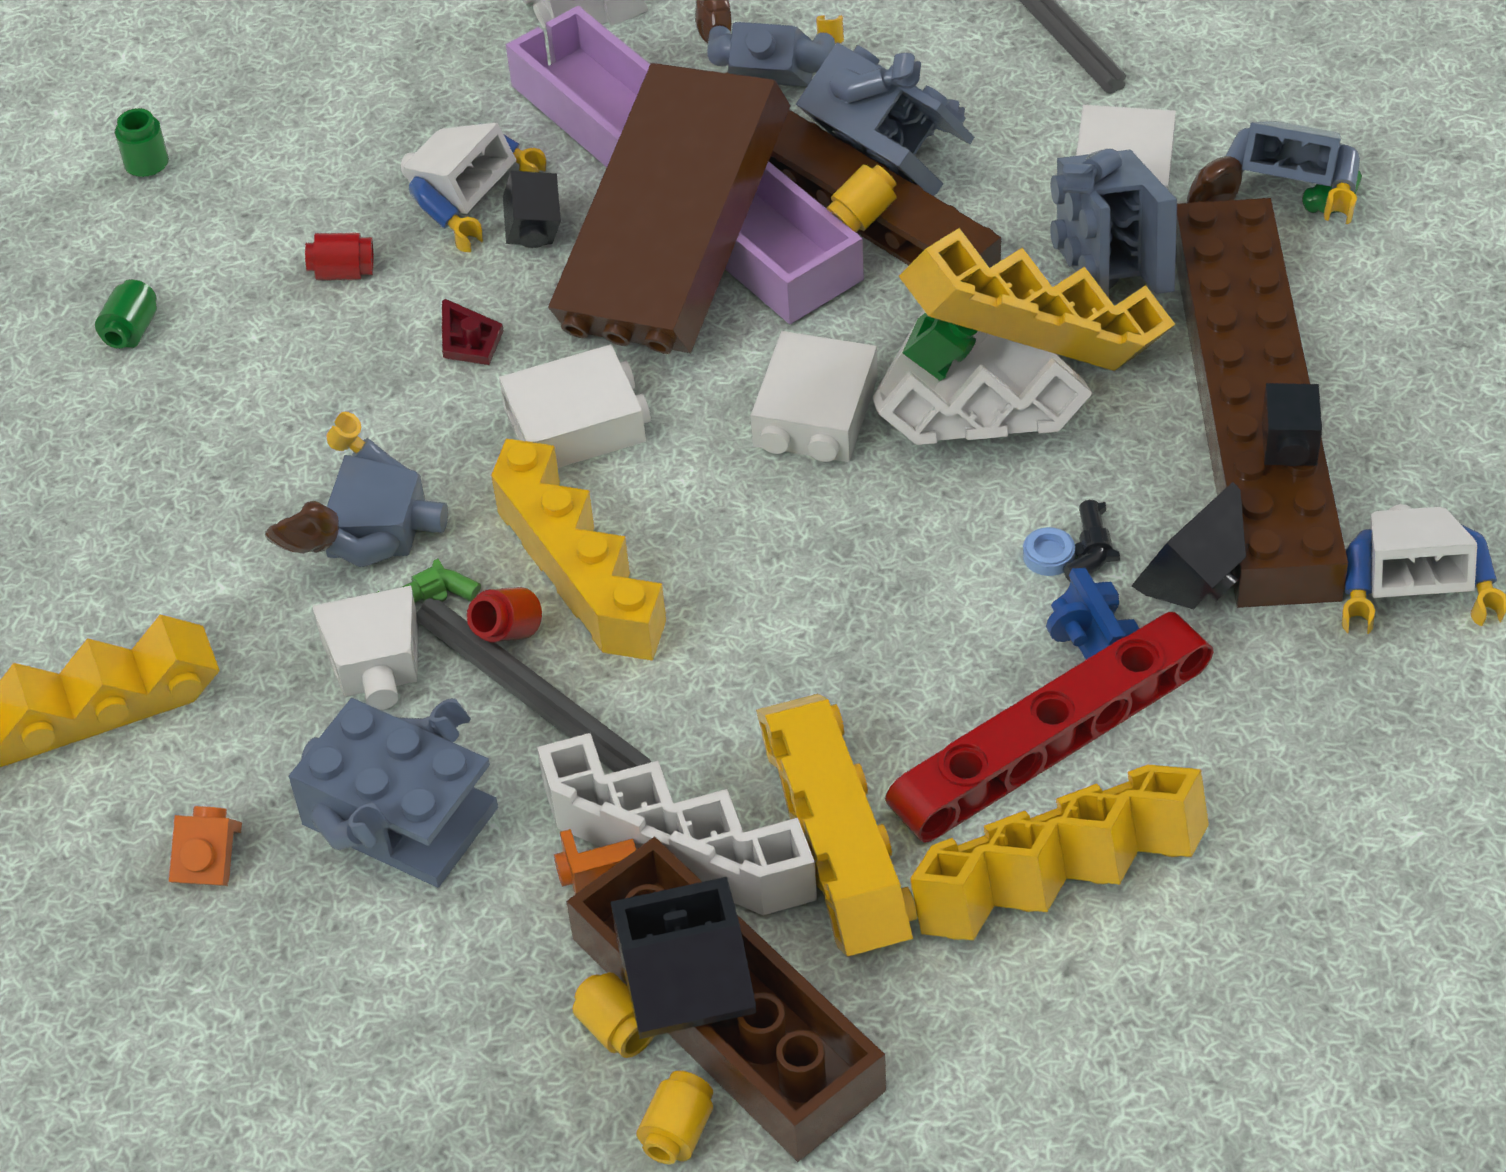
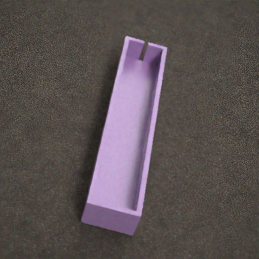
[506,6,864,325]

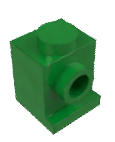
[902,313,978,381]

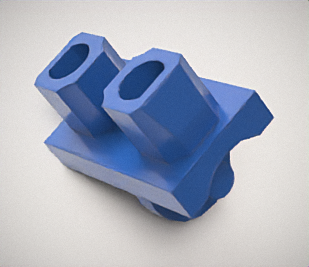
[1046,568,1140,660]

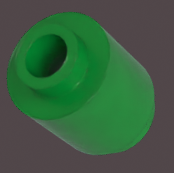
[115,108,169,177]
[95,279,157,349]

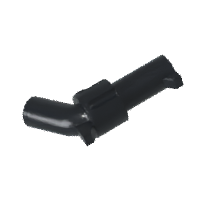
[1063,500,1120,582]

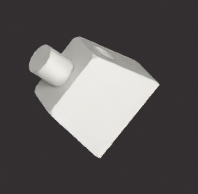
[313,585,419,710]

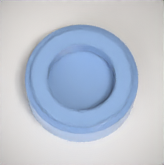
[1023,527,1075,576]

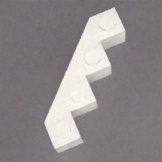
[537,733,817,915]

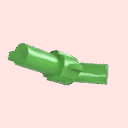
[378,558,481,603]

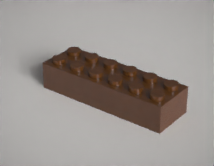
[566,836,886,1162]

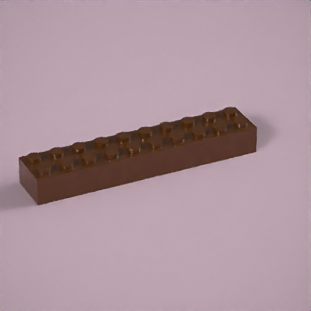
[1176,198,1348,608]

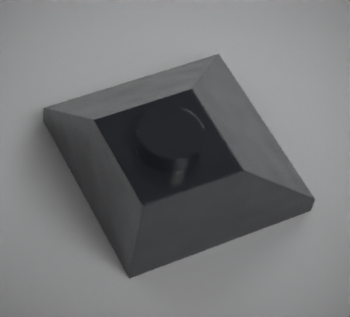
[1131,482,1246,610]

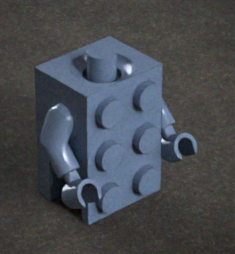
[796,42,975,196]
[1050,149,1177,298]
[289,697,498,888]

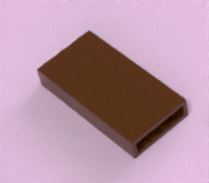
[548,63,791,354]

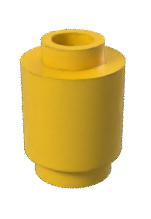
[826,164,897,233]
[573,972,654,1058]
[636,1071,714,1164]

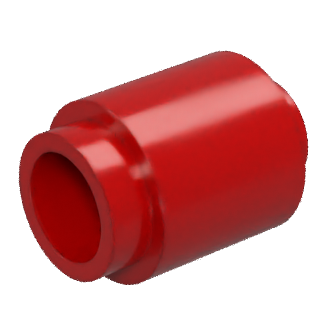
[305,233,374,280]
[467,587,542,642]

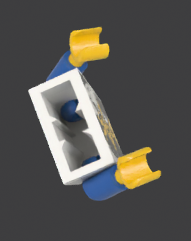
[401,123,546,252]
[1342,504,1506,634]

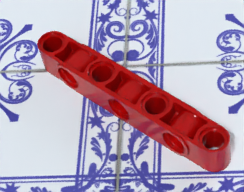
[885,612,1214,843]

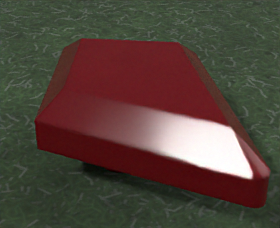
[442,299,504,365]

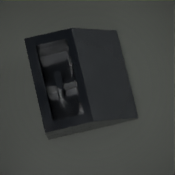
[611,877,757,1039]

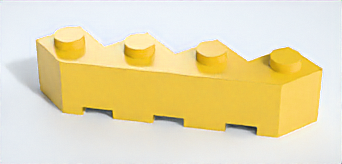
[899,228,1175,371]
[491,438,666,661]
[0,614,220,767]
[756,693,917,957]
[910,764,1209,941]

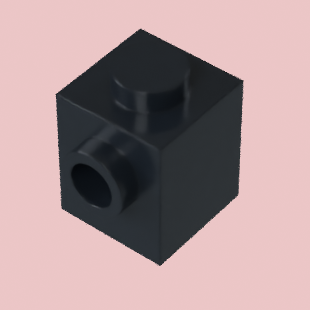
[503,171,561,248]
[1262,383,1322,466]

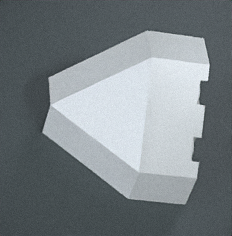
[872,310,1093,445]

